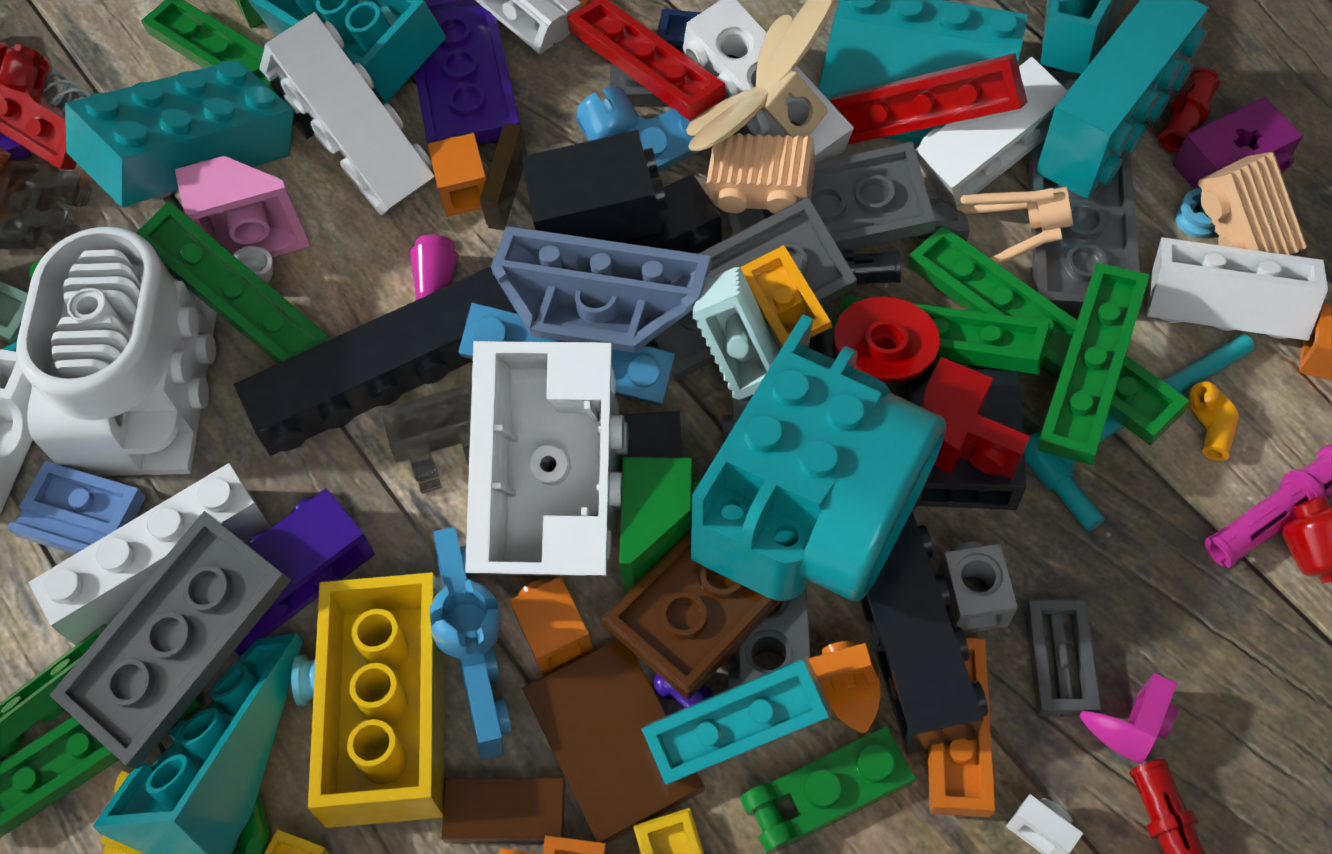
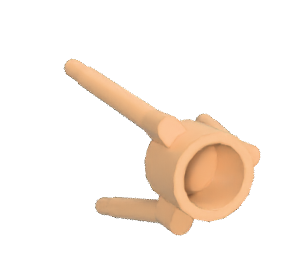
[956,186,1074,264]

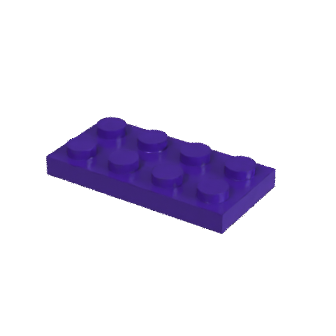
[415,0,520,144]

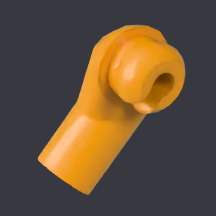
[1188,381,1239,461]

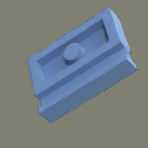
[7,461,146,554]

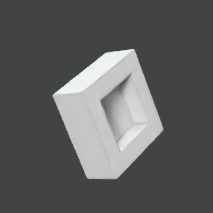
[1006,794,1083,854]

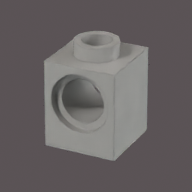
[938,541,1018,633]

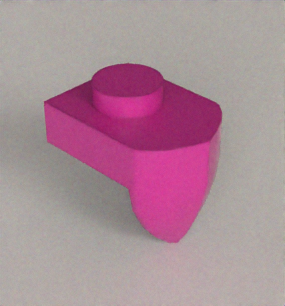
[1079,672,1179,765]

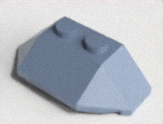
[491,226,711,353]

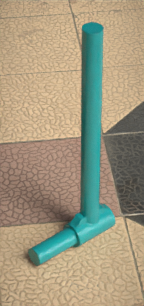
[1024,334,1255,532]

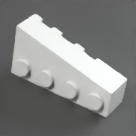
[259,12,435,216]

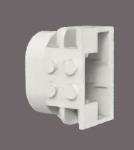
[16,227,217,476]
[465,341,629,576]

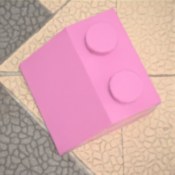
[175,156,311,257]

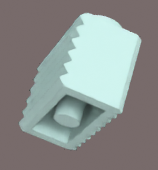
[692,267,780,400]

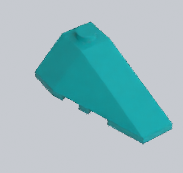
[93,633,303,854]

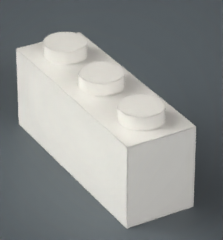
[915,57,1068,208]
[1147,237,1328,341]

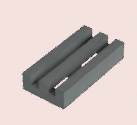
[1025,599,1101,717]

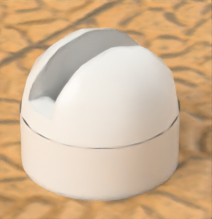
[234,246,273,284]

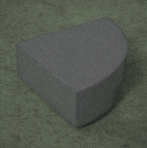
[918,190,970,241]

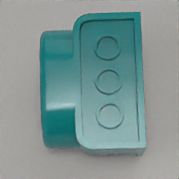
[691,314,947,601]

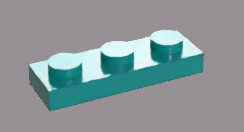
[641,656,833,785]

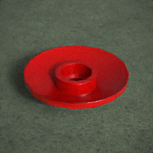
[833,297,940,382]

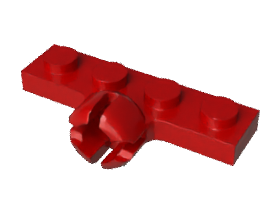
[0,42,77,170]

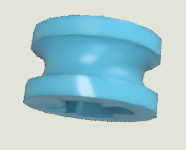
[1176,188,1216,238]
[291,654,316,706]

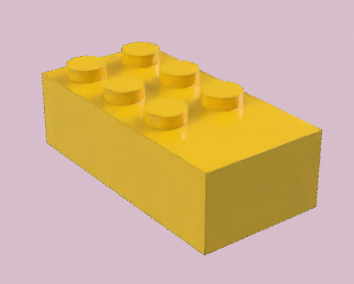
[308,572,445,828]

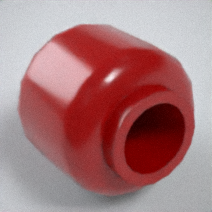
[1281,495,1332,583]

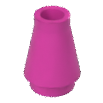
[409,235,459,301]

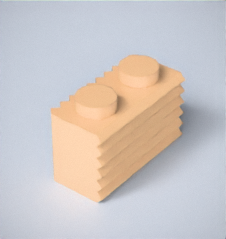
[706,133,815,214]
[1198,152,1307,255]

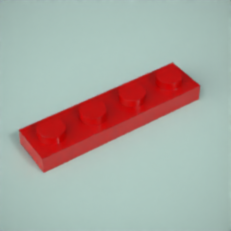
[567,0,725,121]
[829,53,1028,145]

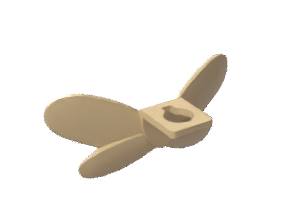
[686,0,835,151]

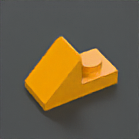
[740,245,832,348]

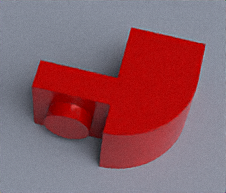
[921,357,1030,479]

